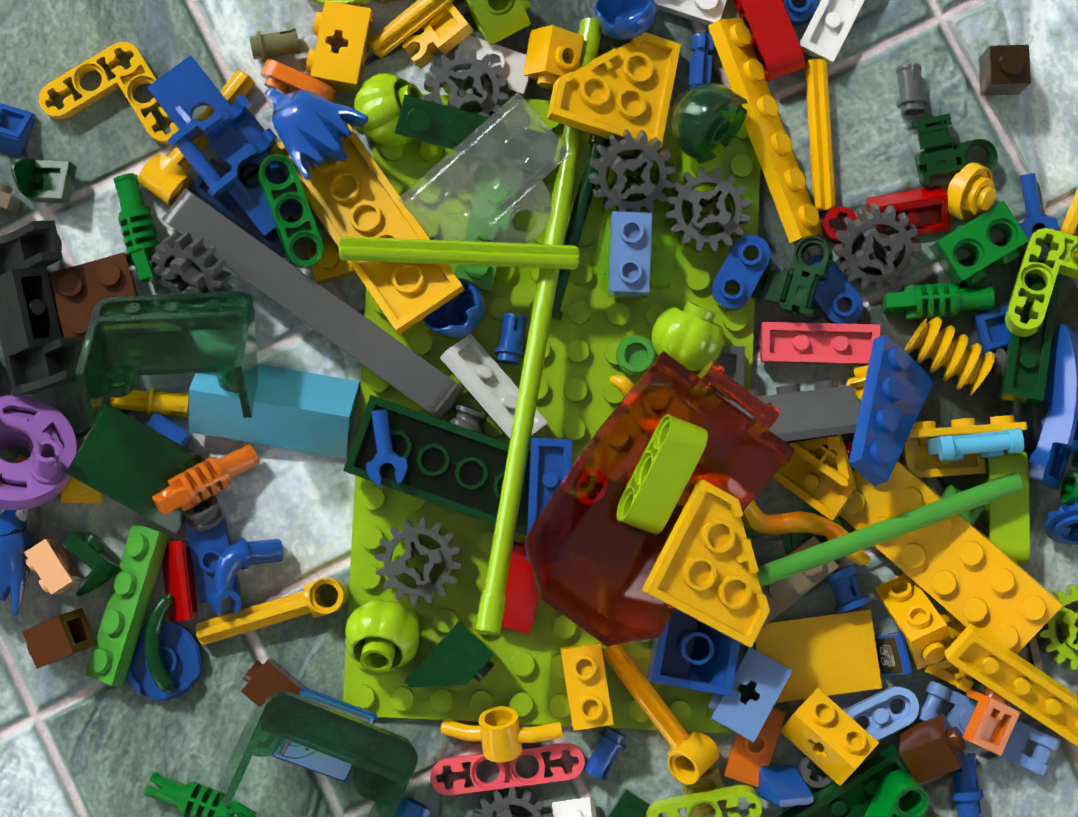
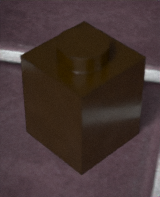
[979,45,1031,96]

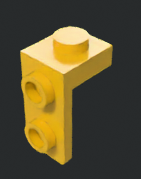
[875,573,951,670]

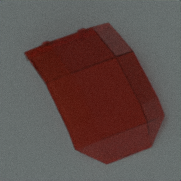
[524,351,795,647]

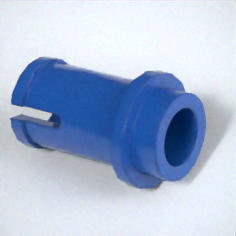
[494,313,528,365]
[583,726,627,781]

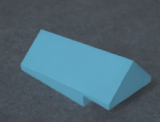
[189,354,360,459]

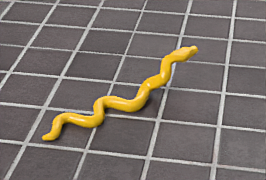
[609,375,870,565]

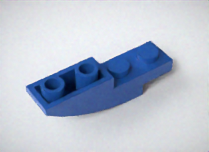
[1028,324,1078,489]

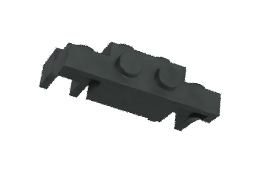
[0,220,89,397]

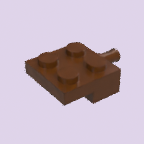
[48,252,150,368]

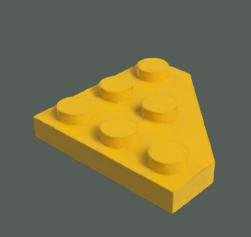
[547,32,681,151]
[642,479,770,648]

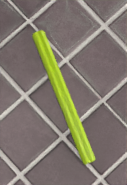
[339,236,579,270]

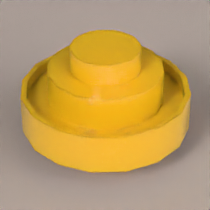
[947,162,996,222]

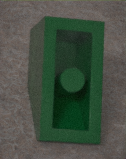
[404,620,495,687]

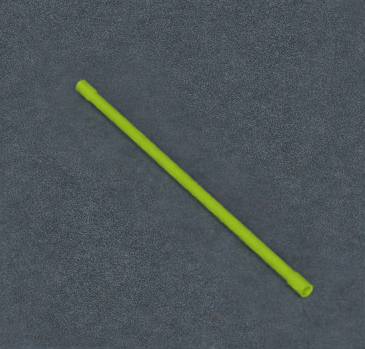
[475,18,602,635]

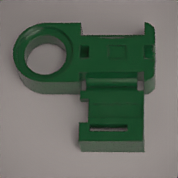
[911,113,998,186]
[751,236,833,318]

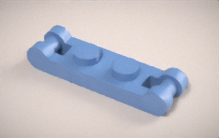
[917,680,1061,777]

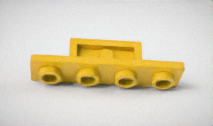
[902,415,1027,478]

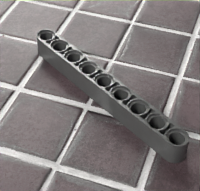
[162,188,465,420]

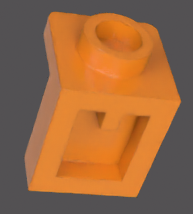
[962,688,1021,756]

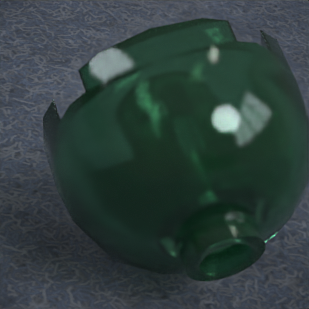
[671,82,748,164]

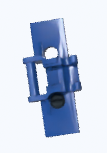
[147,55,301,237]

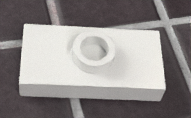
[454,35,530,97]

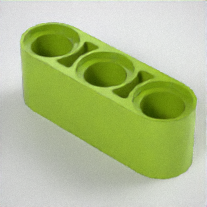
[616,414,708,535]
[981,451,1030,565]

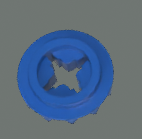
[1044,501,1078,545]

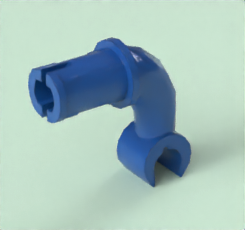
[210,538,283,616]

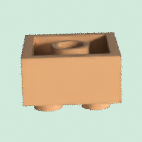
[24,539,84,595]

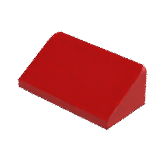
[866,186,951,244]
[162,540,199,622]

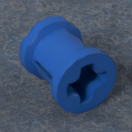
[824,564,871,613]

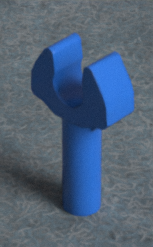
[1019,173,1058,247]
[366,409,408,487]

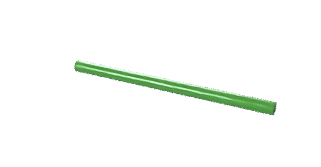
[757,472,1024,587]

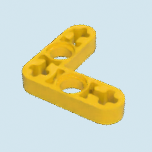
[38,42,179,145]

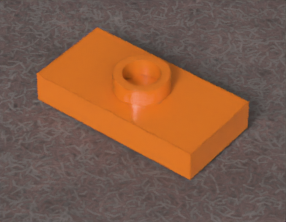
[723,699,786,787]

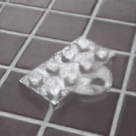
[398,92,572,244]

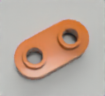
[260,59,338,102]

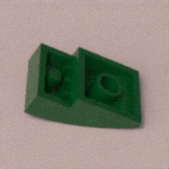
[66,404,205,534]

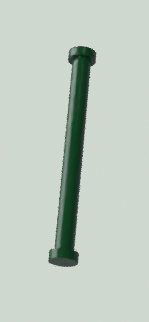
[551,134,611,321]

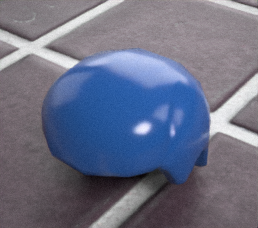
[593,0,658,40]
[423,278,485,338]

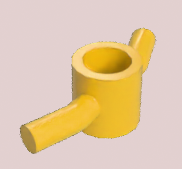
[440,706,563,763]

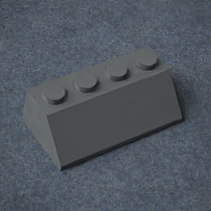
[689,380,861,452]

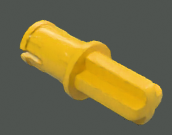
[110,386,189,419]

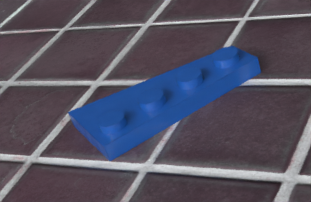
[849,334,935,486]

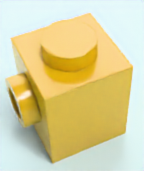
[523,25,584,89]

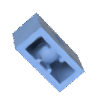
[608,211,652,299]
[708,647,793,743]

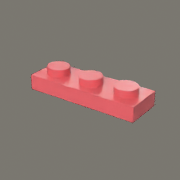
[760,322,880,365]

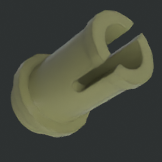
[249,28,300,62]

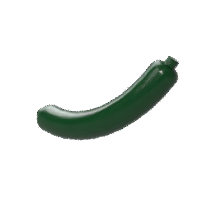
[144,593,174,694]

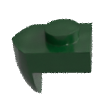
[11,158,77,204]
[63,531,119,596]

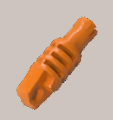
[152,443,260,515]

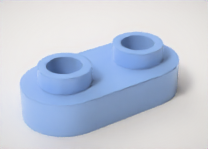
[845,686,919,741]

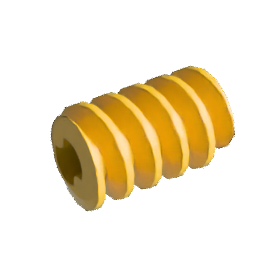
[904,317,995,396]

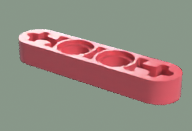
[430,742,585,796]

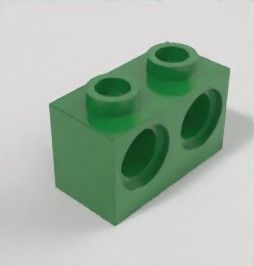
[929,201,1029,287]

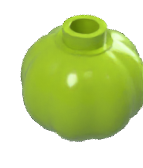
[354,73,424,148]
[652,301,725,377]
[345,599,420,672]

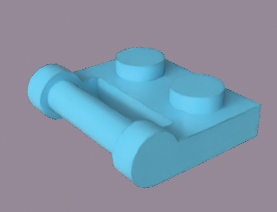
[926,428,1024,462]

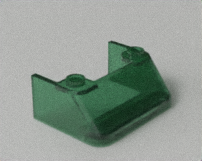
[75,291,258,424]
[219,691,418,817]

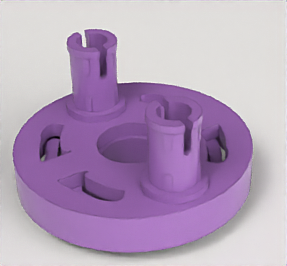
[0,395,77,510]

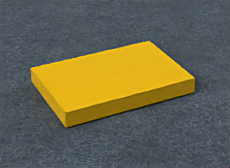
[754,609,882,703]

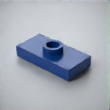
[185,518,242,604]

